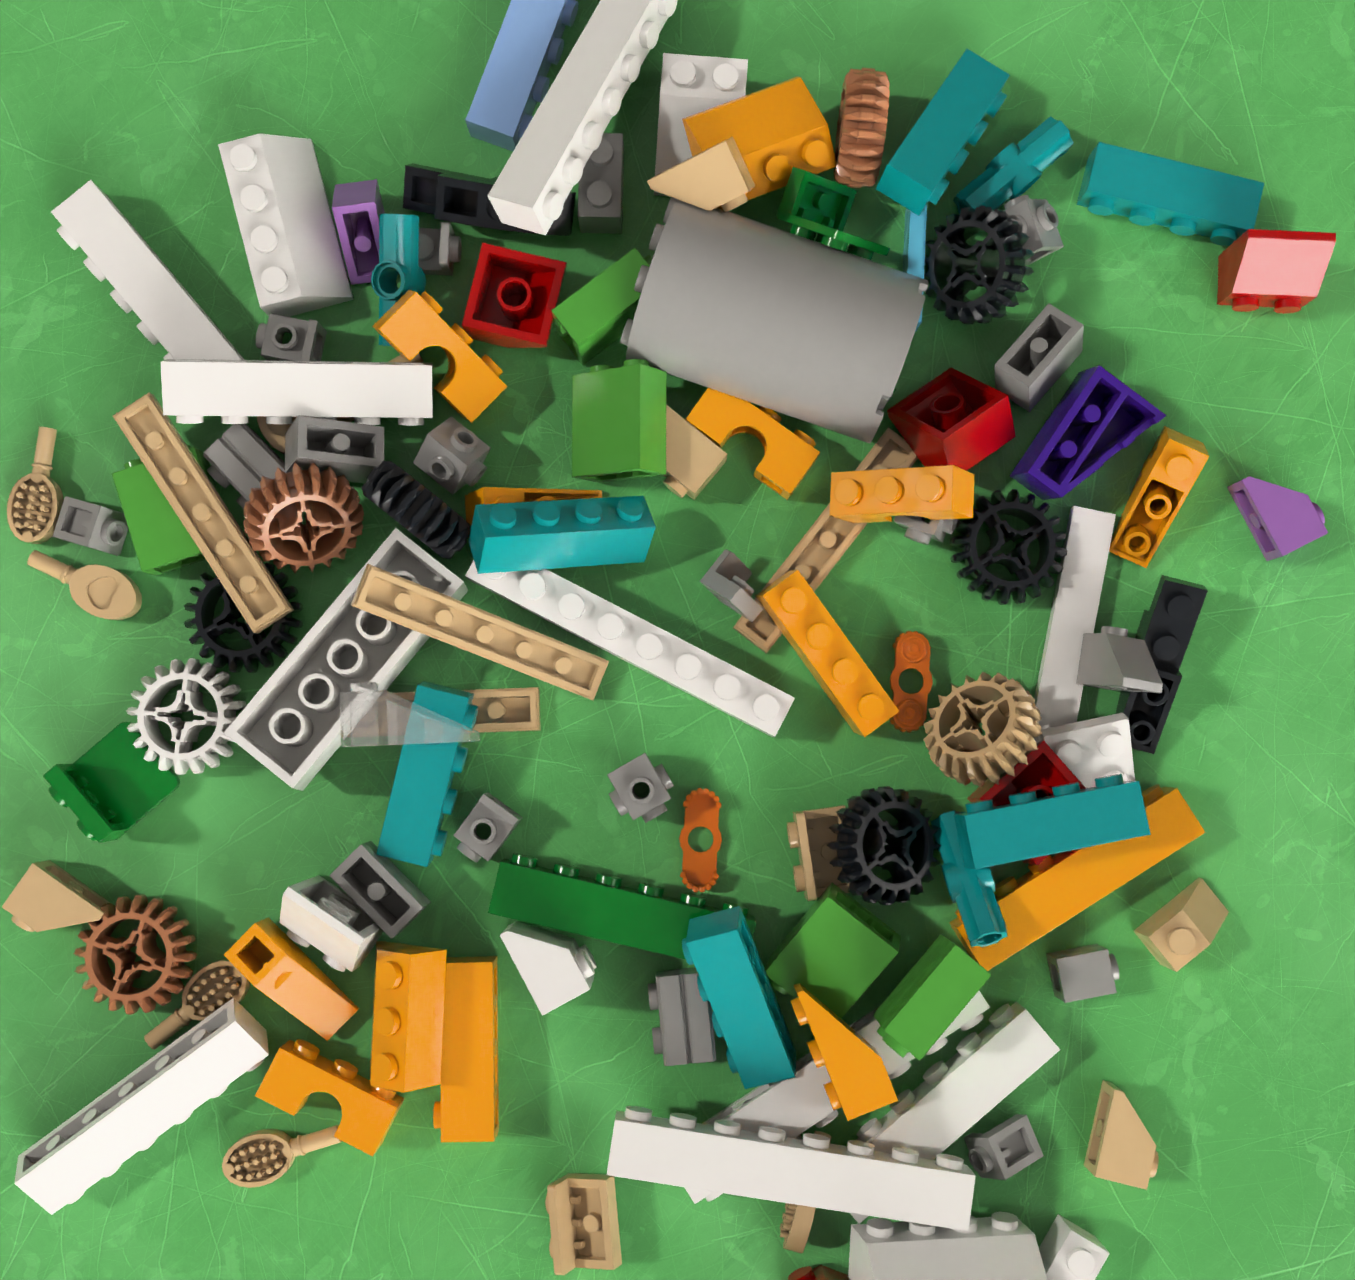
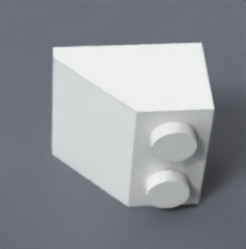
[500,921,597,1016]

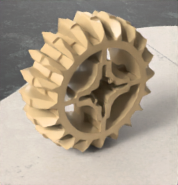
[923,672,1042,788]

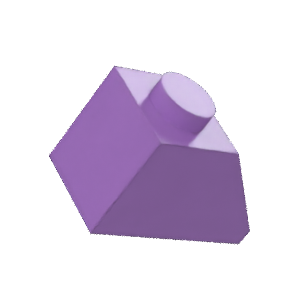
[332,179,385,285]
[1227,476,1328,561]

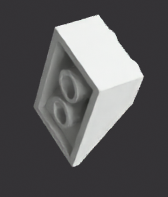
[654,53,748,197]
[279,875,384,972]

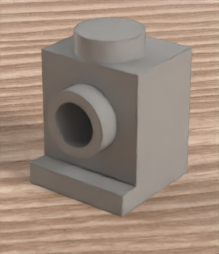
[256,313,327,361]
[453,792,523,863]

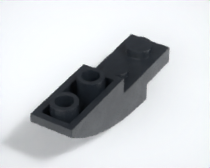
[403,163,576,236]
[1116,575,1208,754]

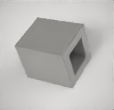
[1046,944,1119,1003]

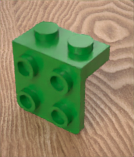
[776,167,890,260]
[43,722,180,843]

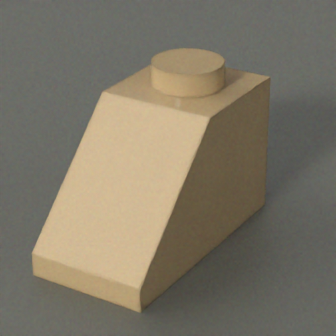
[647,136,755,213]
[663,404,727,500]
[2,860,112,932]
[1134,878,1229,972]
[1084,1080,1159,1190]

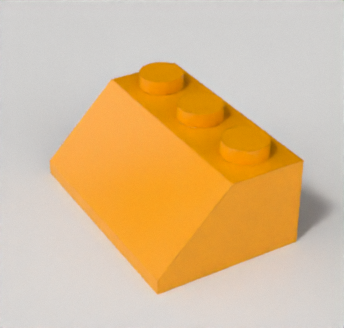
[682,76,837,209]
[370,941,447,1093]

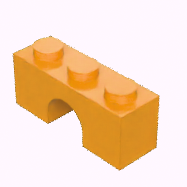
[372,290,508,423]
[685,388,820,500]
[829,465,975,523]
[255,1039,405,1157]

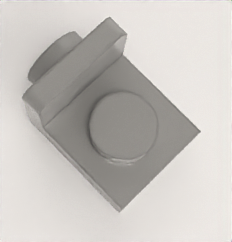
[419,222,462,276]
[52,496,128,556]
[700,549,763,622]
[964,1114,1044,1180]

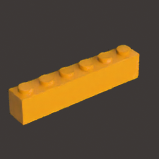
[949,784,1206,971]

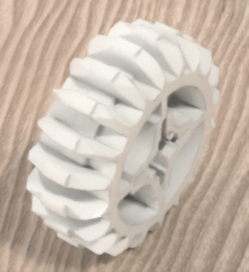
[126,658,247,775]

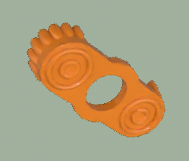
[889,631,933,733]
[679,788,722,892]

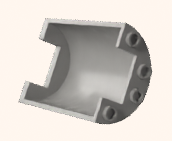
[620,197,929,444]

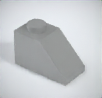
[1076,626,1163,693]

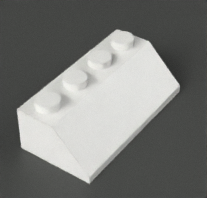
[218,134,354,317]
[848,1212,1048,1280]

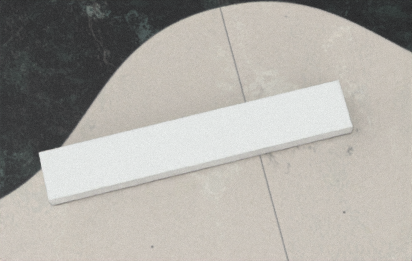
[1034,506,1116,743]

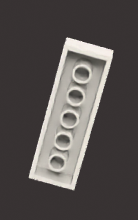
[224,528,468,791]

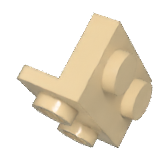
[787,805,850,901]
[545,1173,622,1275]

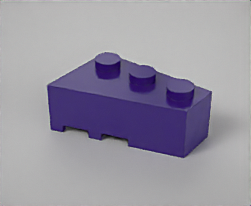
[1010,365,1167,500]

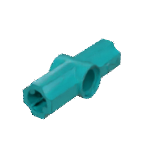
[953,116,1074,214]
[371,213,426,346]
[931,810,1008,947]

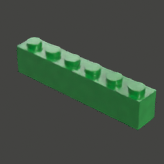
[488,853,757,959]

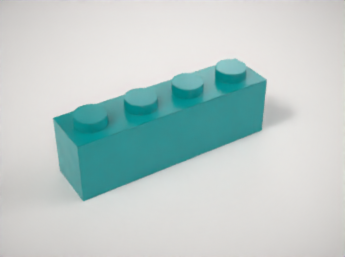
[876,49,1010,216]
[1076,142,1264,246]
[469,496,656,574]
[376,681,478,867]
[954,774,1151,869]
[682,906,796,1089]

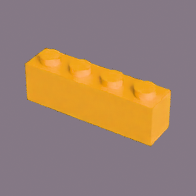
[755,570,900,737]
[433,956,499,1143]

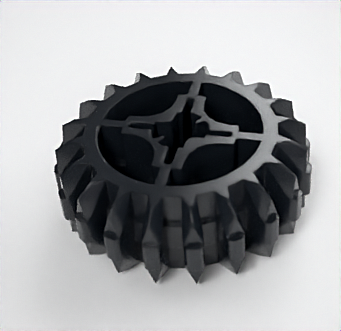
[924,205,1034,325]
[361,460,471,559]
[950,489,1067,605]
[184,562,303,673]
[827,786,941,905]

